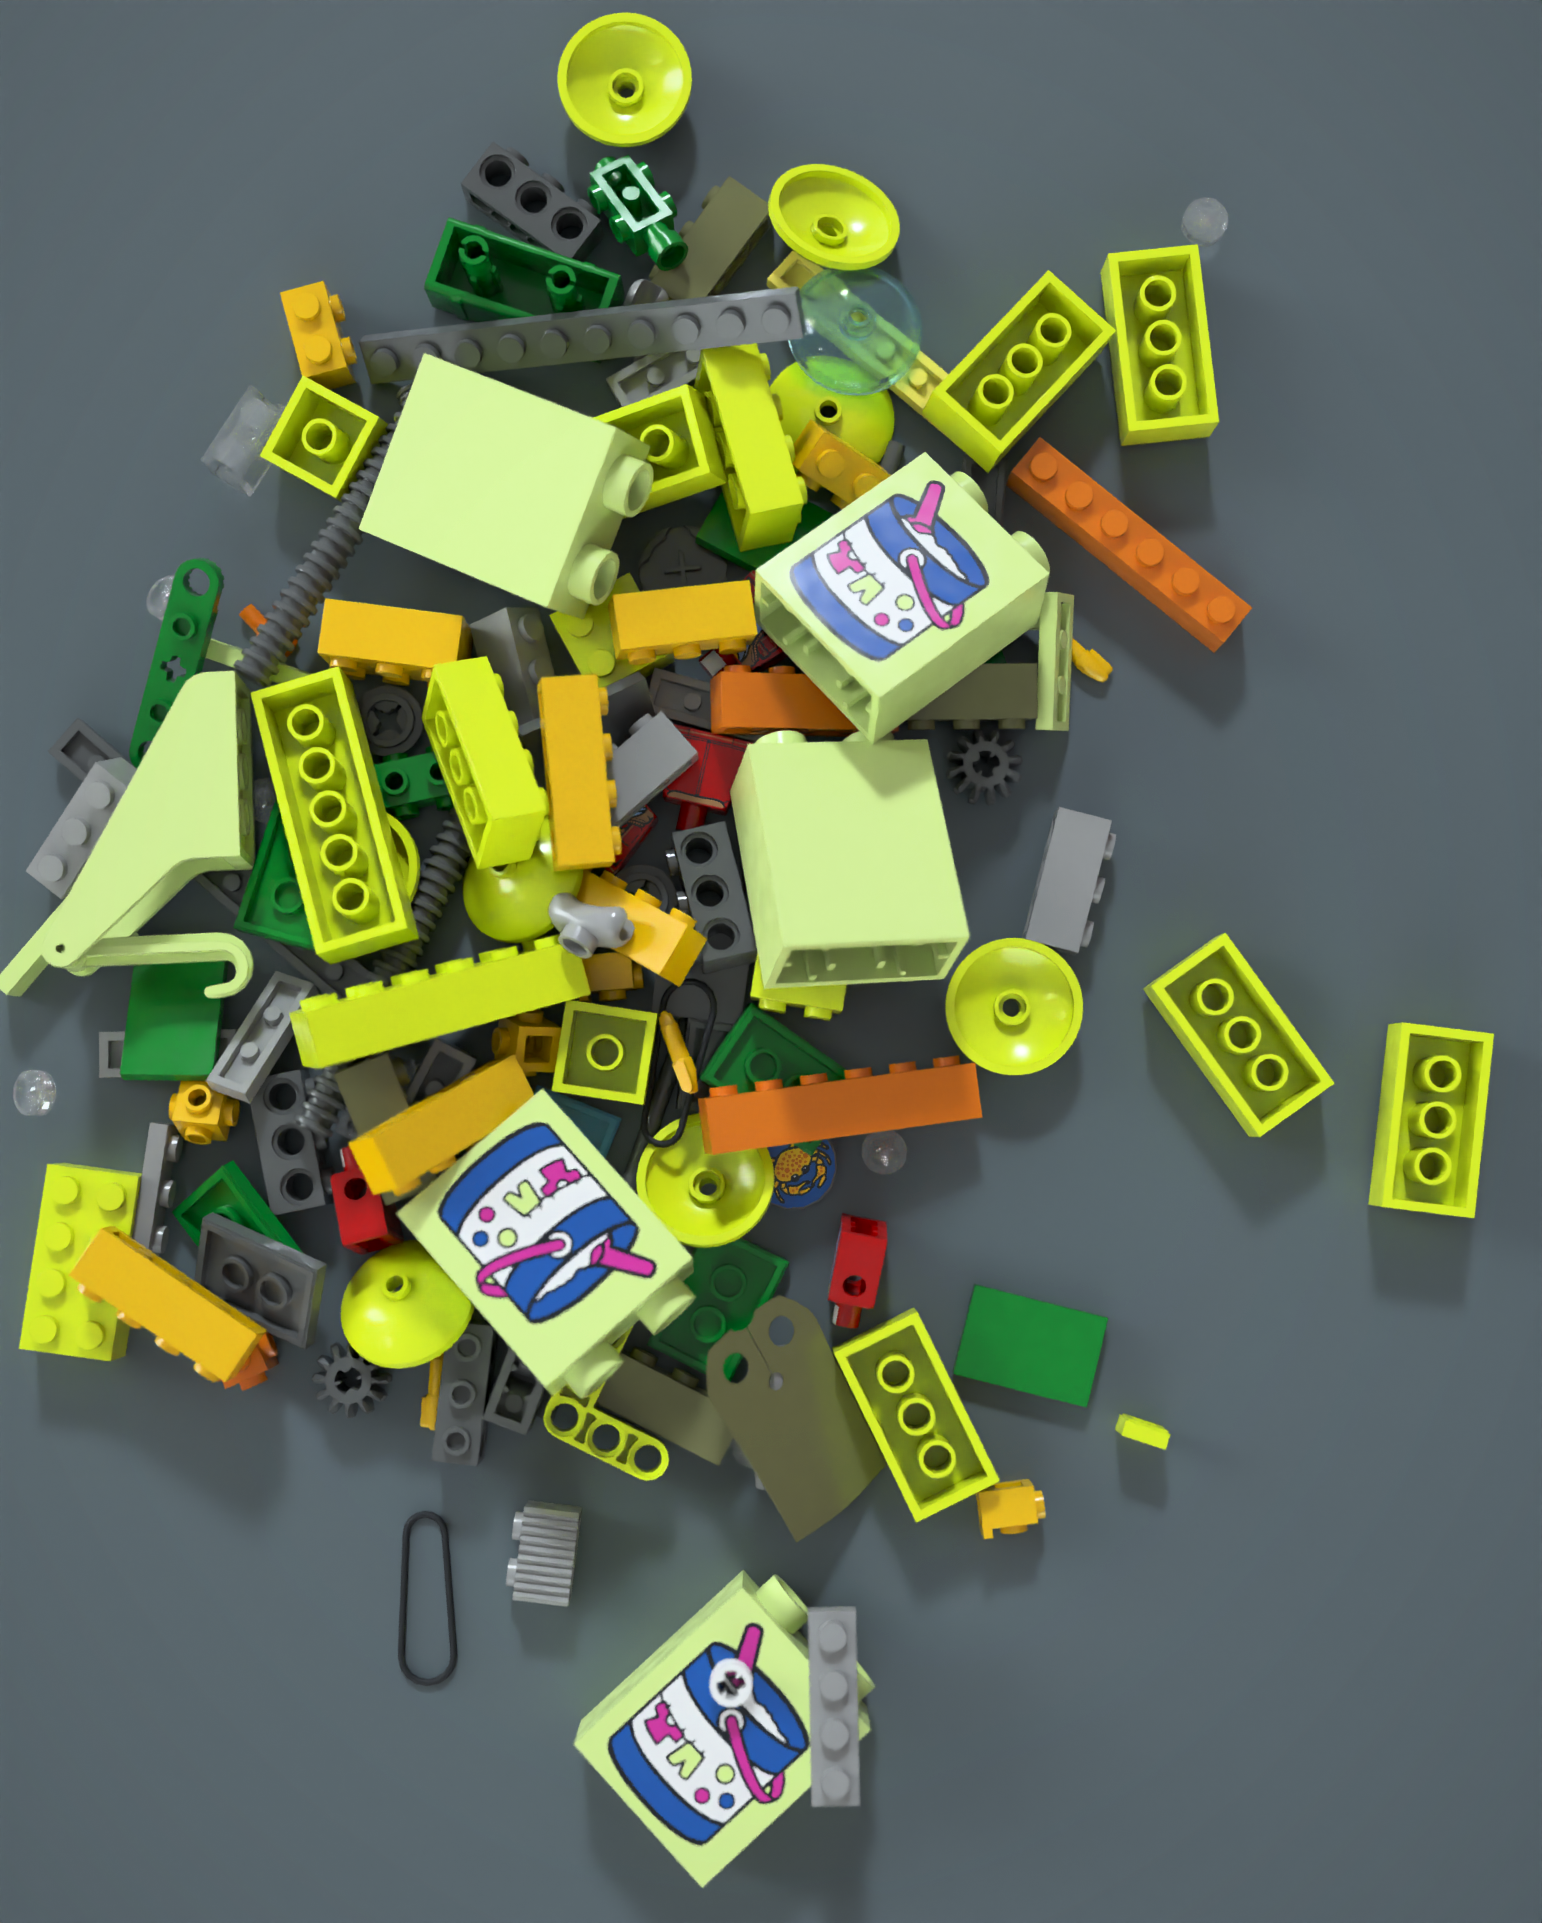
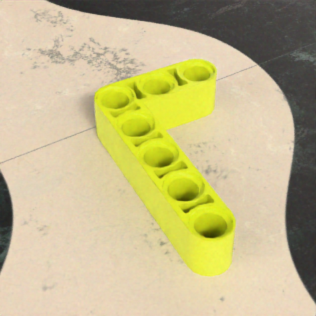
[543,1325,669,1481]

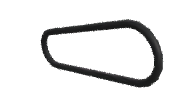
[641,978,717,1148]
[398,1511,457,1686]

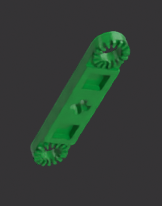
[129,558,225,769]

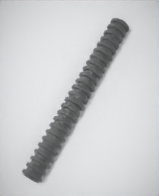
[233,391,410,687]
[294,808,472,1138]

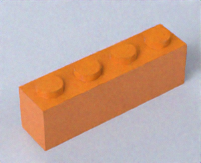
[710,665,899,737]

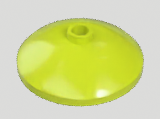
[557,13,692,147]
[768,164,900,271]
[770,354,894,488]
[463,815,583,943]
[945,938,1083,1075]
[636,1113,775,1248]
[341,1240,475,1369]

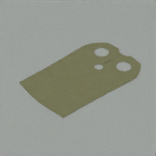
[706,1295,887,1543]

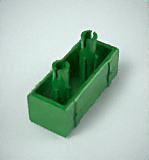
[424,217,625,364]

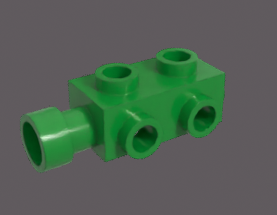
[587,155,688,271]
[374,746,455,821]

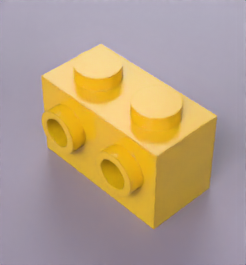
[280,281,358,390]
[792,419,891,509]

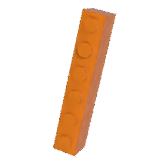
[1006,437,1252,653]
[698,1055,982,1155]

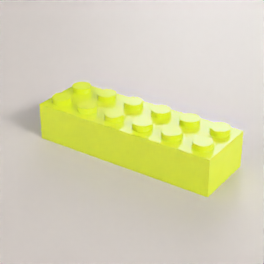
[250,666,419,965]
[289,934,591,1068]

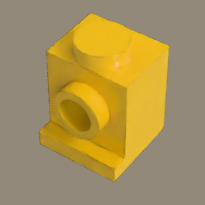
[579,952,644,1003]
[975,1479,1046,1539]

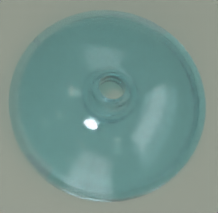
[789,267,922,396]

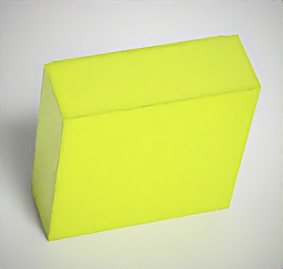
[1115,1413,1170,1450]

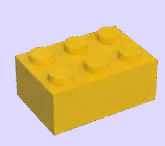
[317,598,473,687]

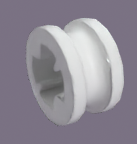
[710,1658,753,1707]

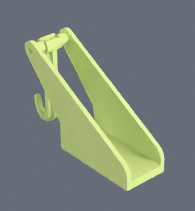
[41,671,256,999]

